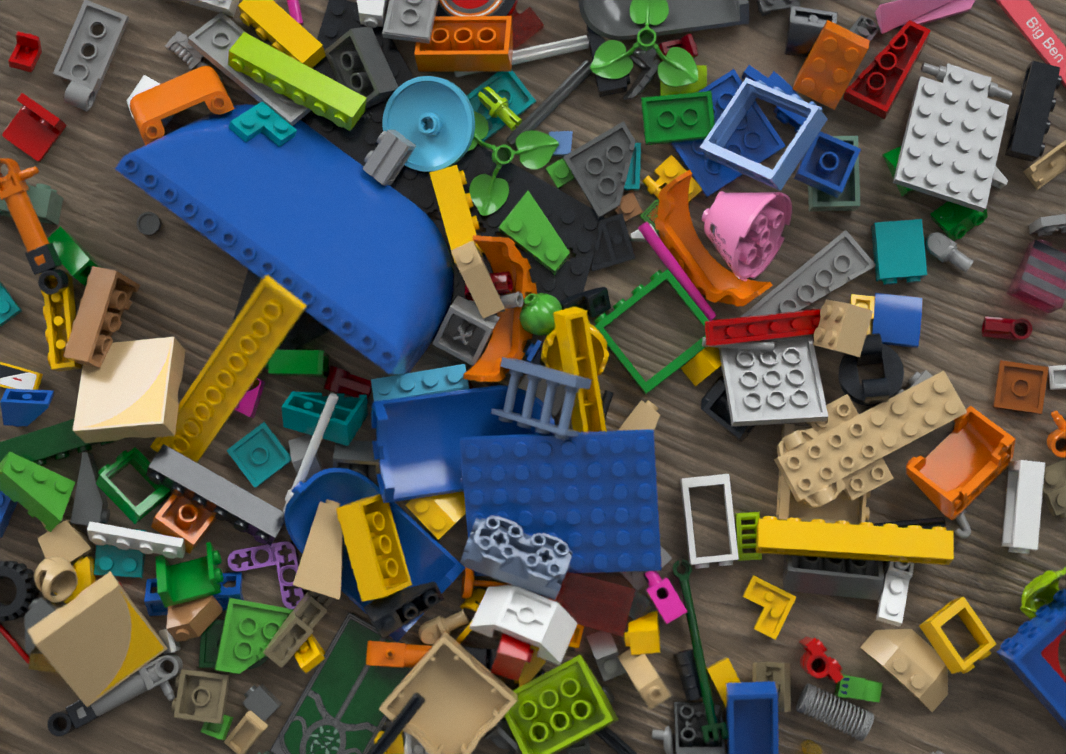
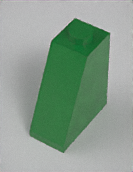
[47,226,102,287]
[265,350,329,378]

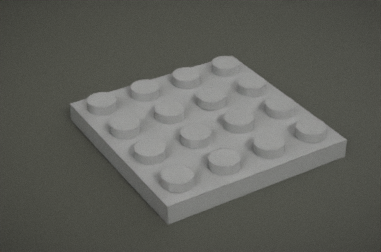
[719,334,828,426]

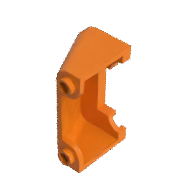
[130,66,235,145]
[906,406,1016,520]

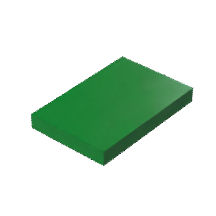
[641,91,715,145]

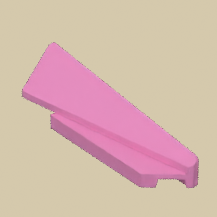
[875,0,975,34]

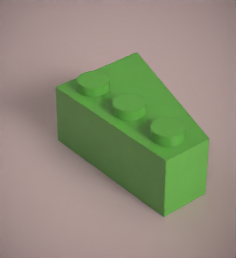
[499,191,570,275]
[0,452,75,532]

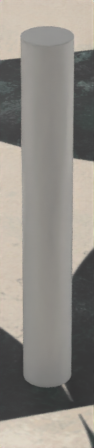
[702,337,774,351]

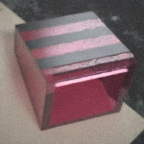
[1006,239,1066,313]

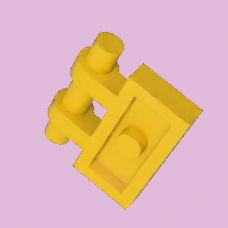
[642,155,702,203]

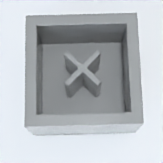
[432,296,500,365]

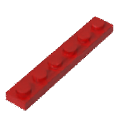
[705,308,821,346]

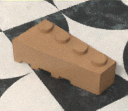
[63,266,140,368]

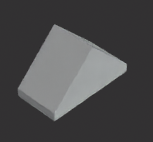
[288,434,322,483]

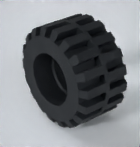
[0,561,40,622]

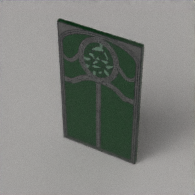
[270,612,413,754]

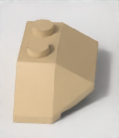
[860,629,948,712]

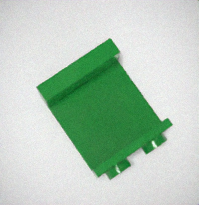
[155,542,224,607]

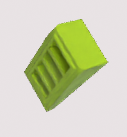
[734,512,762,561]

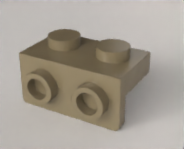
[752,661,791,712]

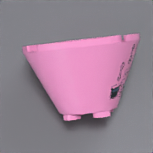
[702,191,792,281]

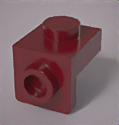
[658,34,698,61]

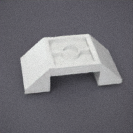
[469,585,577,665]

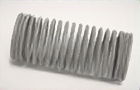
[796,683,874,742]

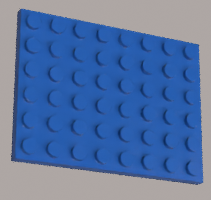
[460,429,662,576]

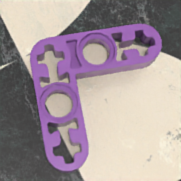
[228,541,305,609]

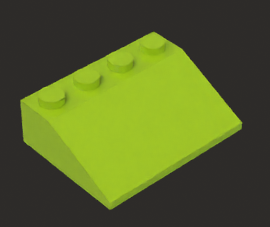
[504,655,618,754]

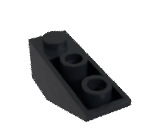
[363,581,444,638]

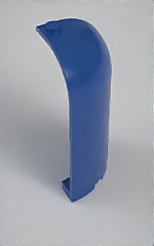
[371,385,556,503]
[284,468,465,642]

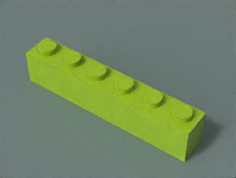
[228,32,367,131]

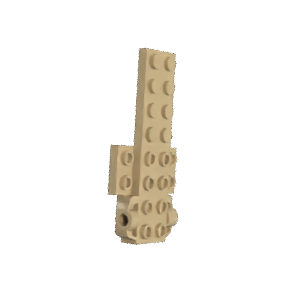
[774,371,967,508]

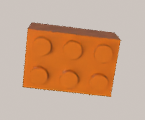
[793,20,870,110]

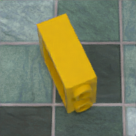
[919,596,997,674]

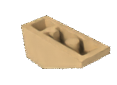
[451,241,505,319]

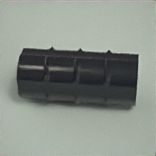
[673,648,702,701]

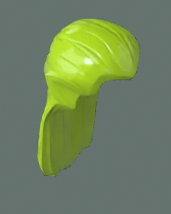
[1020,567,1066,620]

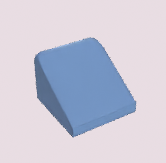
[549,131,573,157]

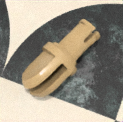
[418,609,470,645]

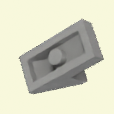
[586,628,626,681]

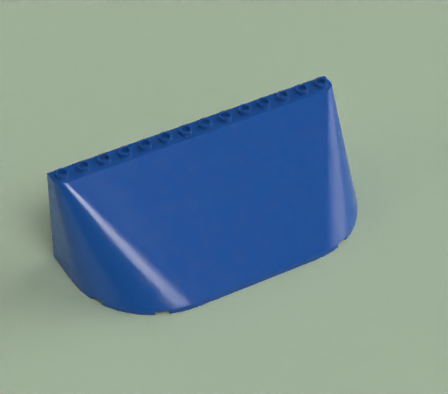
[115,104,454,374]

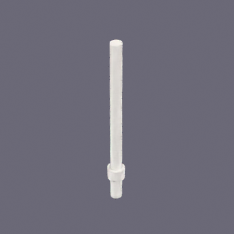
[283,393,339,513]

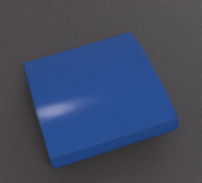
[871,293,922,348]

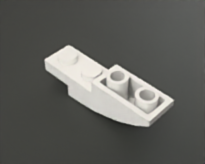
[876,561,914,627]

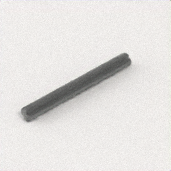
[507,60,592,148]

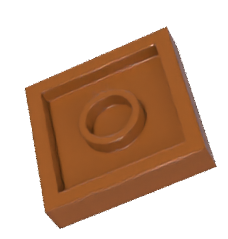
[993,360,1049,415]

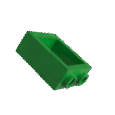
[96,447,172,524]

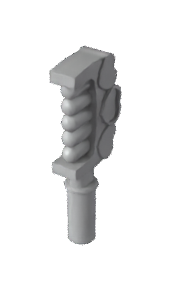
[165,32,223,81]

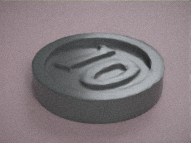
[136,212,161,236]

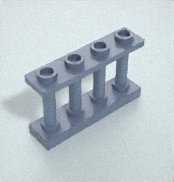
[491,357,591,440]

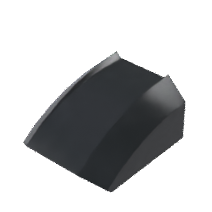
[701,376,756,442]

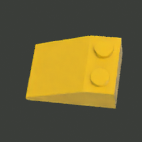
[405,491,466,540]

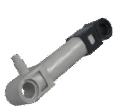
[47,654,183,736]

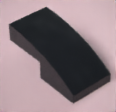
[559,287,611,318]

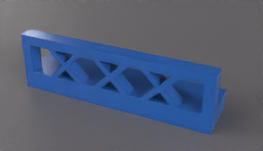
[144,572,244,616]

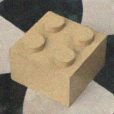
[813,300,873,357]

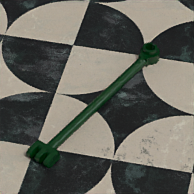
[672,559,728,743]

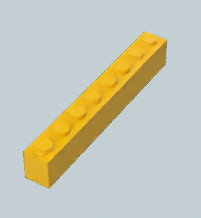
[756,516,954,565]

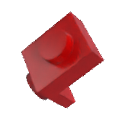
[8,32,42,73]

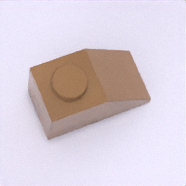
[166,595,223,642]

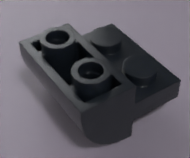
[784,6,837,58]

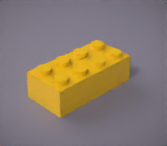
[336,494,412,602]

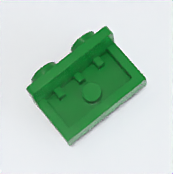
[930,201,988,241]

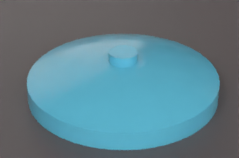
[382,76,475,172]

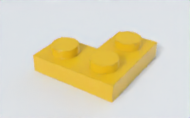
[742,575,796,640]

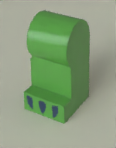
[834,674,883,702]

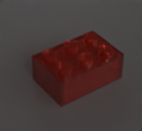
[557,571,636,636]

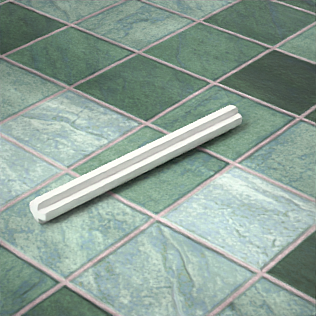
[454,35,590,77]

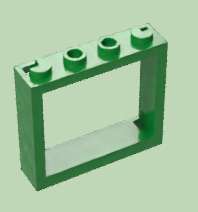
[594,269,709,395]

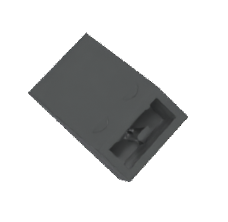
[674,702,725,754]

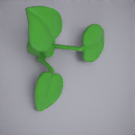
[590,0,698,87]
[468,111,559,216]

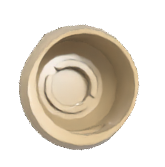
[34,557,78,603]

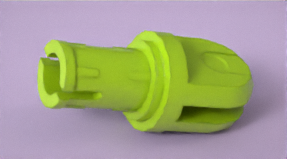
[478,87,522,131]

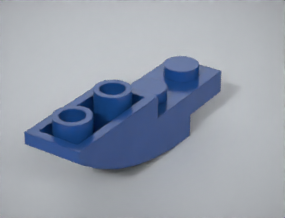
[741,65,807,133]

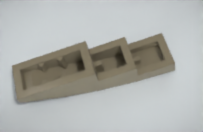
[263,591,335,668]

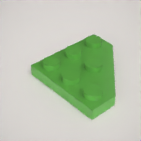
[215,598,294,674]

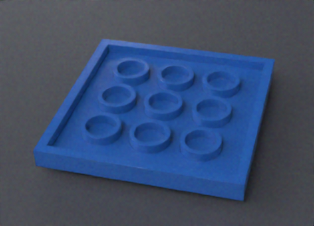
[670,69,785,198]

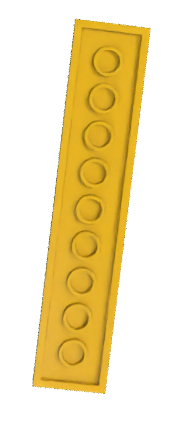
[150,275,307,463]

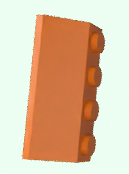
[414,16,513,72]

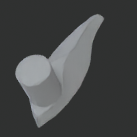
[652,726,674,754]

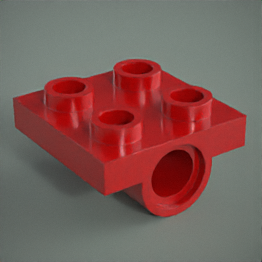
[799,636,844,683]

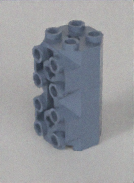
[460,516,573,600]

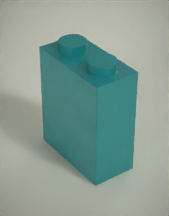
[871,219,927,285]

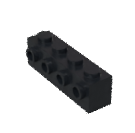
[1005,61,1062,162]

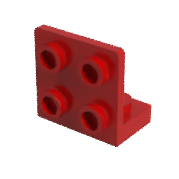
[2,93,67,162]

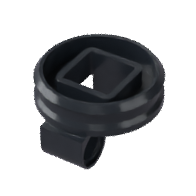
[838,333,904,406]

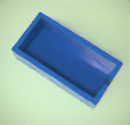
[726,681,779,754]

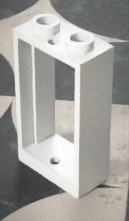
[1001,460,1045,554]
[680,474,739,569]

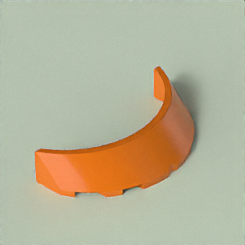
[655,170,773,307]
[463,235,537,382]

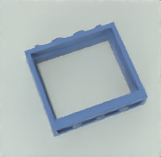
[700,78,828,191]

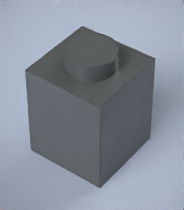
[242,684,282,722]

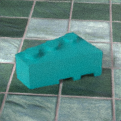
[282,391,368,446]

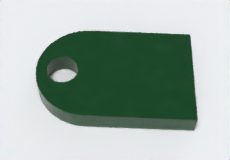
[199,619,269,669]

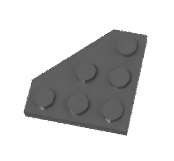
[563,121,636,218]

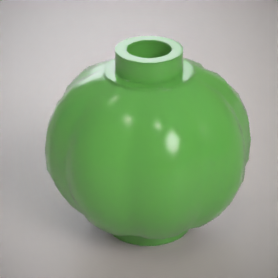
[520,293,562,336]

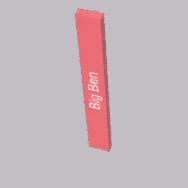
[995,0,1066,88]

